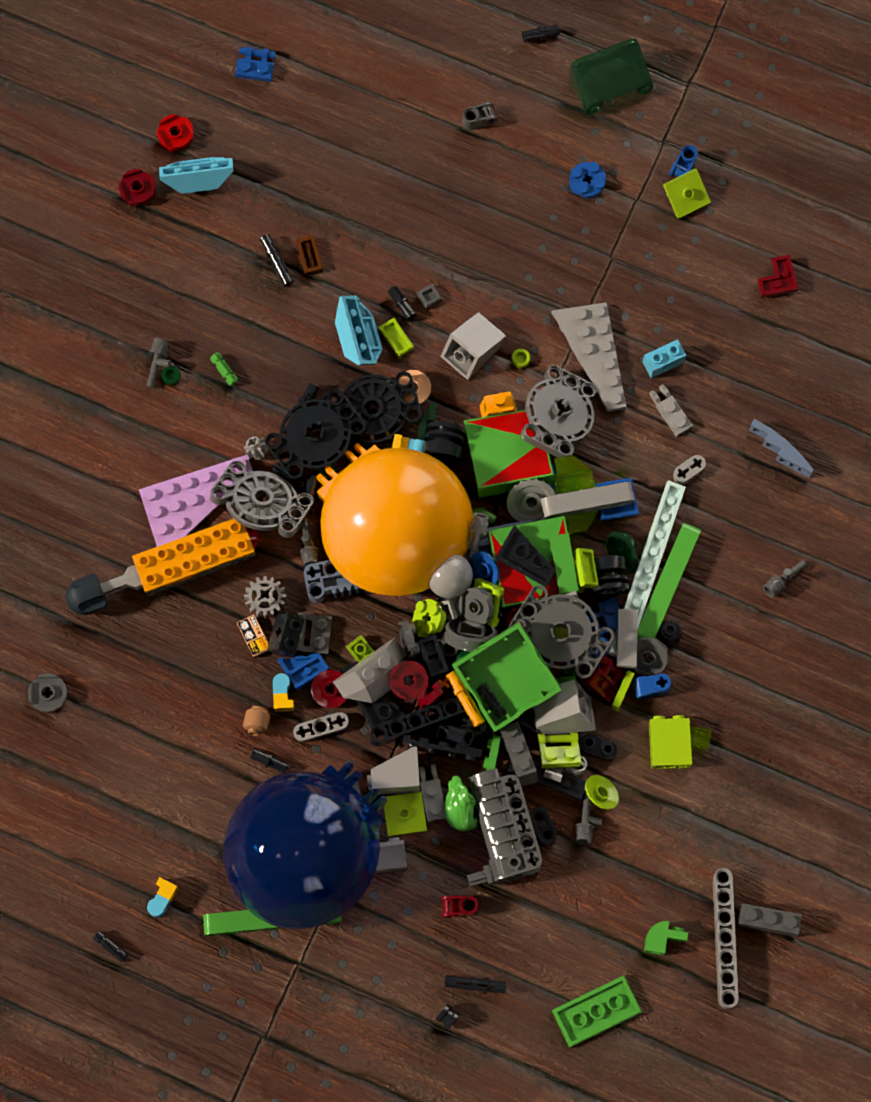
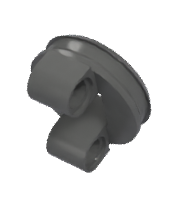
[440,616,497,657]

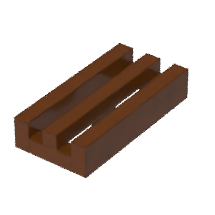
[296,235,323,276]

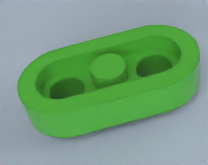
[483,734,501,771]

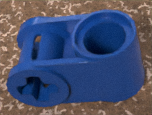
[669,145,698,177]
[632,674,671,700]

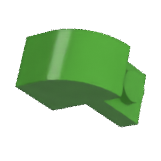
[644,921,688,955]

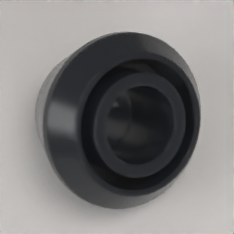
[656,620,682,646]

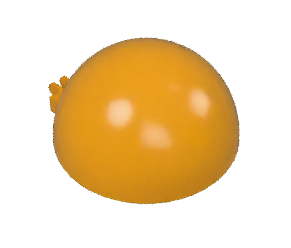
[316,443,473,596]

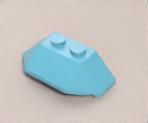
[159,157,234,194]
[335,296,383,366]

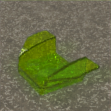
[554,455,598,534]

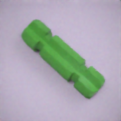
[210,353,238,386]

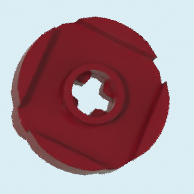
[119,169,156,206]
[390,661,428,700]
[417,677,451,709]

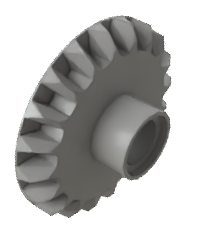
[507,478,555,522]

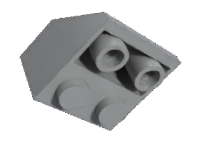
[364,837,407,874]

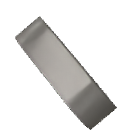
[673,455,706,484]

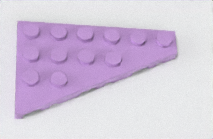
[139,455,253,547]

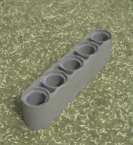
[541,482,635,519]

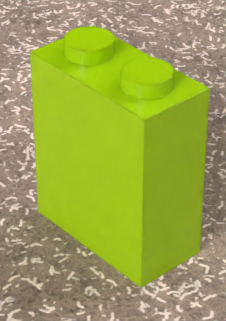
[649,715,692,769]

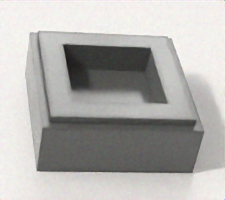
[417,284,442,309]

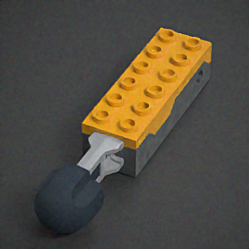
[65,519,260,615]

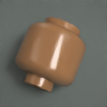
[243,706,270,736]

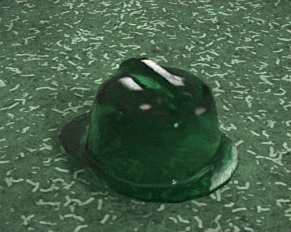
[605,531,638,575]

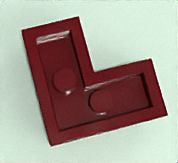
[757,255,798,298]

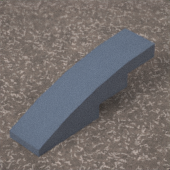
[749,418,814,478]

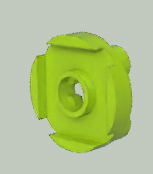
[412,599,446,638]

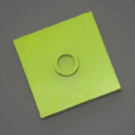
[663,169,711,218]
[383,792,427,837]

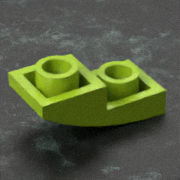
[346,635,375,662]

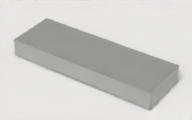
[616,609,638,668]

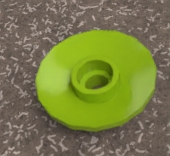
[585,775,619,810]

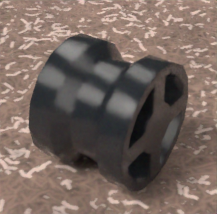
[436,1004,461,1030]

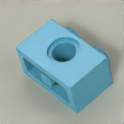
[642,339,686,378]

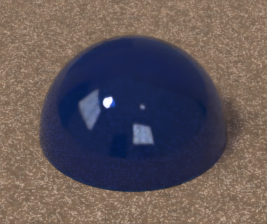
[223,762,387,929]

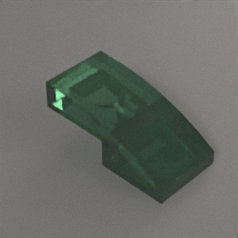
[417,402,437,441]

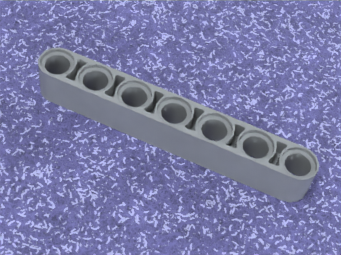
[713,868,738,1009]

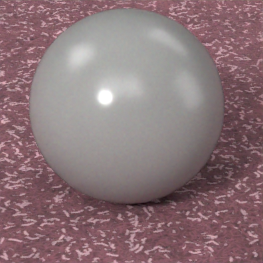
[429,555,473,599]

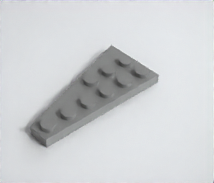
[551,302,626,412]

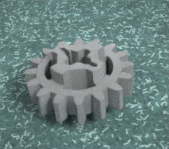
[244,576,286,618]

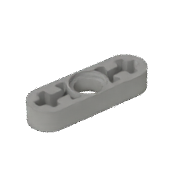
[293,712,349,742]

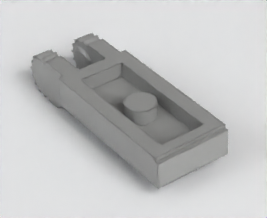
[649,384,693,437]
[419,764,446,822]

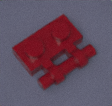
[584,656,625,703]

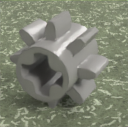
[244,436,268,460]

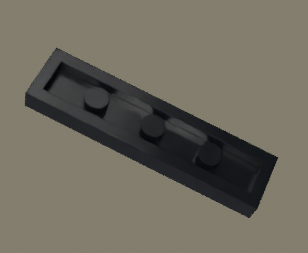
[507,761,586,800]

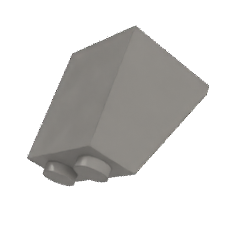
[440,312,506,380]
[532,679,596,735]
[367,747,420,796]

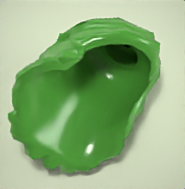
[445,776,478,832]

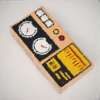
[237,615,268,658]

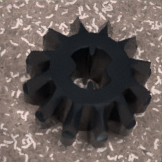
[460,713,493,744]

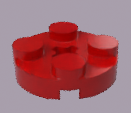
[157,114,194,152]

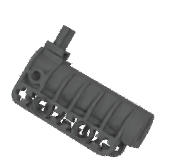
[467,768,542,887]

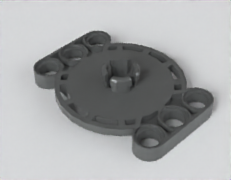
[521,365,597,460]
[210,461,314,538]
[509,585,615,678]

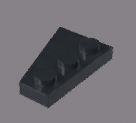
[495,524,556,588]

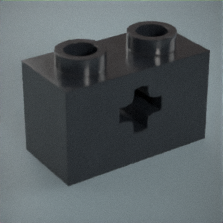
[267,613,305,657]

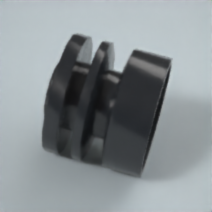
[423,421,466,465]
[589,555,629,598]

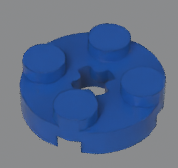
[569,162,606,199]

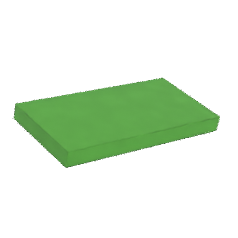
[552,975,642,1048]

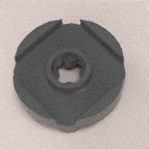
[459,587,494,627]
[399,620,420,659]
[633,637,669,676]
[28,673,68,713]

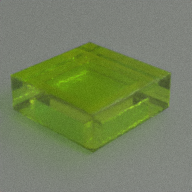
[690,726,711,750]

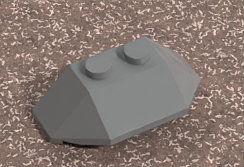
[333,637,406,703]

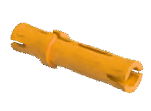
[446,670,485,727]

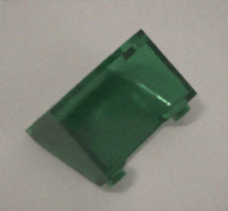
[569,38,653,115]

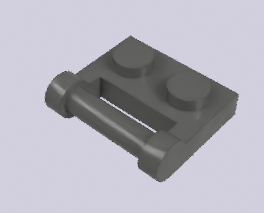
[296,613,332,655]

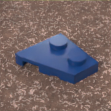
[277,653,330,691]

